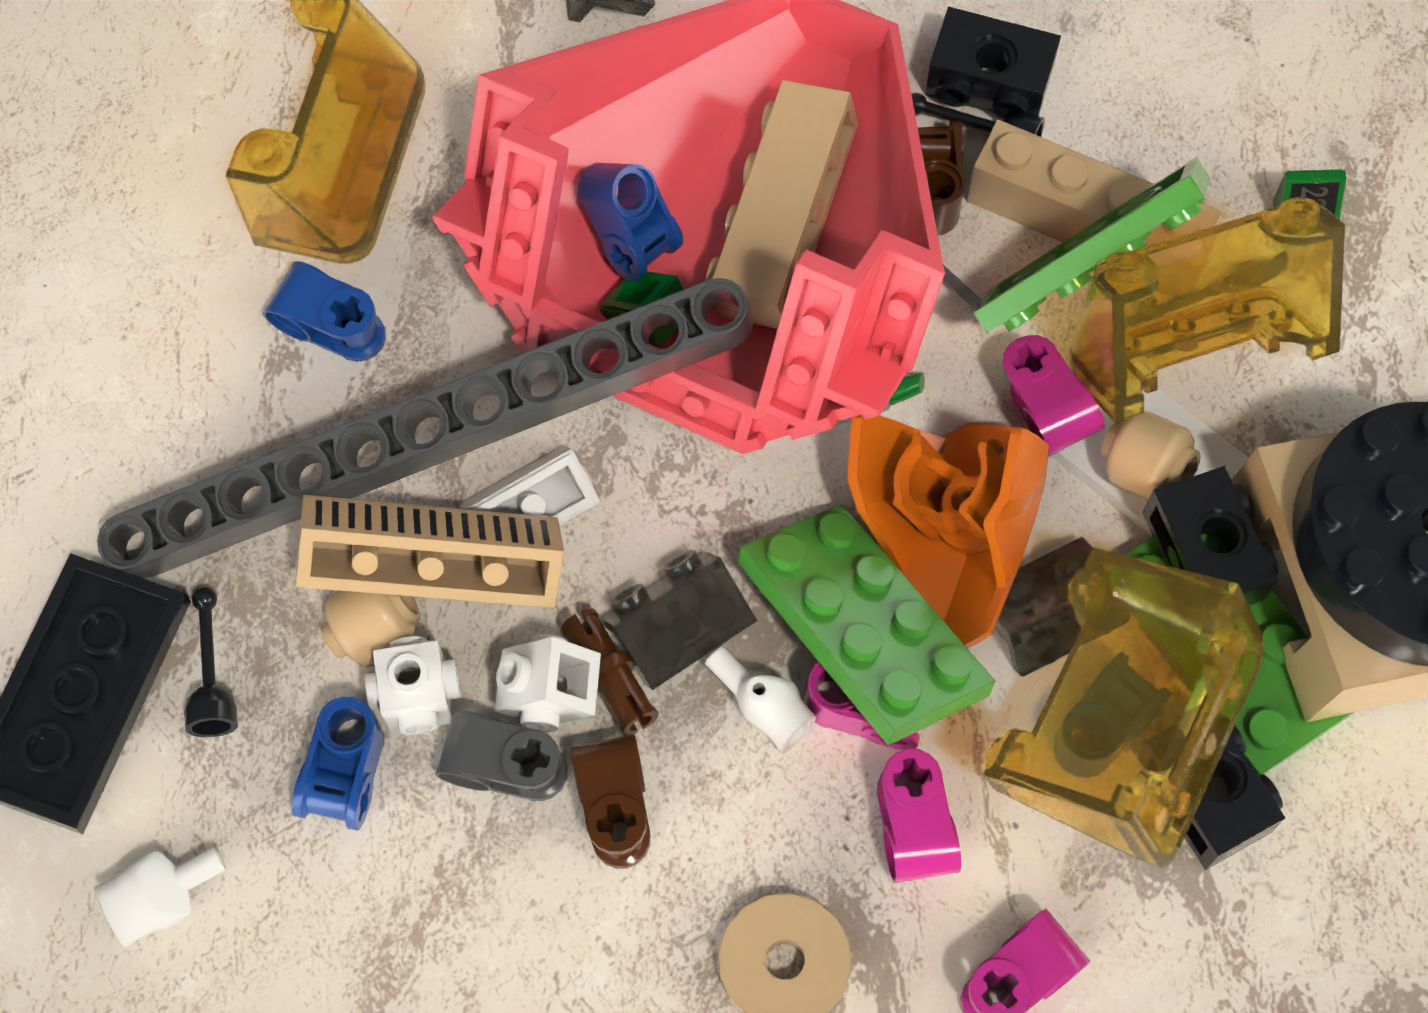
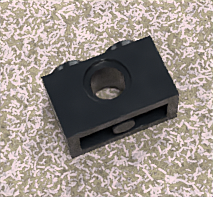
[925,6,1061,119]
[1142,466,1278,625]
[1135,705,1286,870]

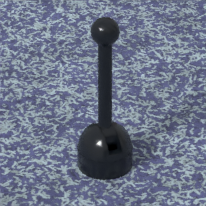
[911,93,1045,137]
[184,587,238,737]

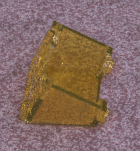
[225,0,426,264]
[1069,198,1345,424]
[983,547,1264,868]

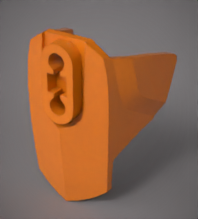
[847,415,1049,648]

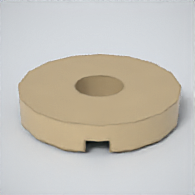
[718,893,852,1013]

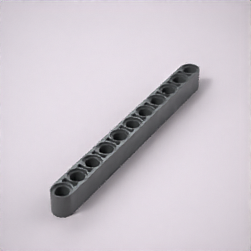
[97,278,753,578]

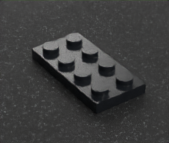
[0,553,191,835]

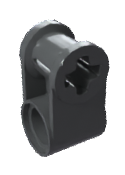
[435,711,568,801]

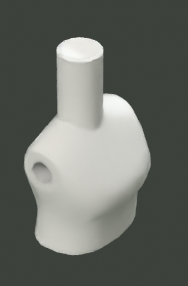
[705,646,816,754]
[94,847,226,948]

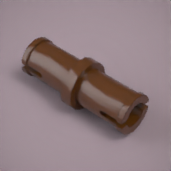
[560,608,659,736]

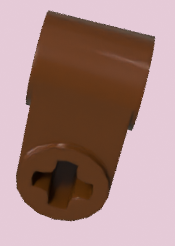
[918,120,965,236]
[571,734,651,869]

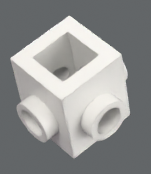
[495,634,601,732]
[365,636,461,735]

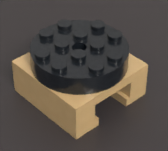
[1231,402,1428,722]

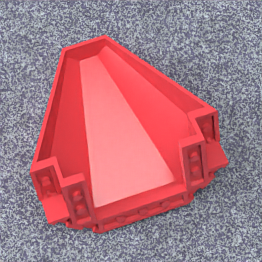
[432,0,945,454]

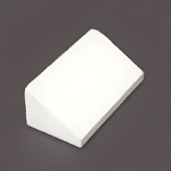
[458,446,601,526]

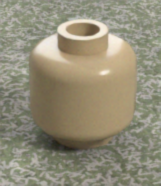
[1101,411,1201,501]
[321,591,421,666]

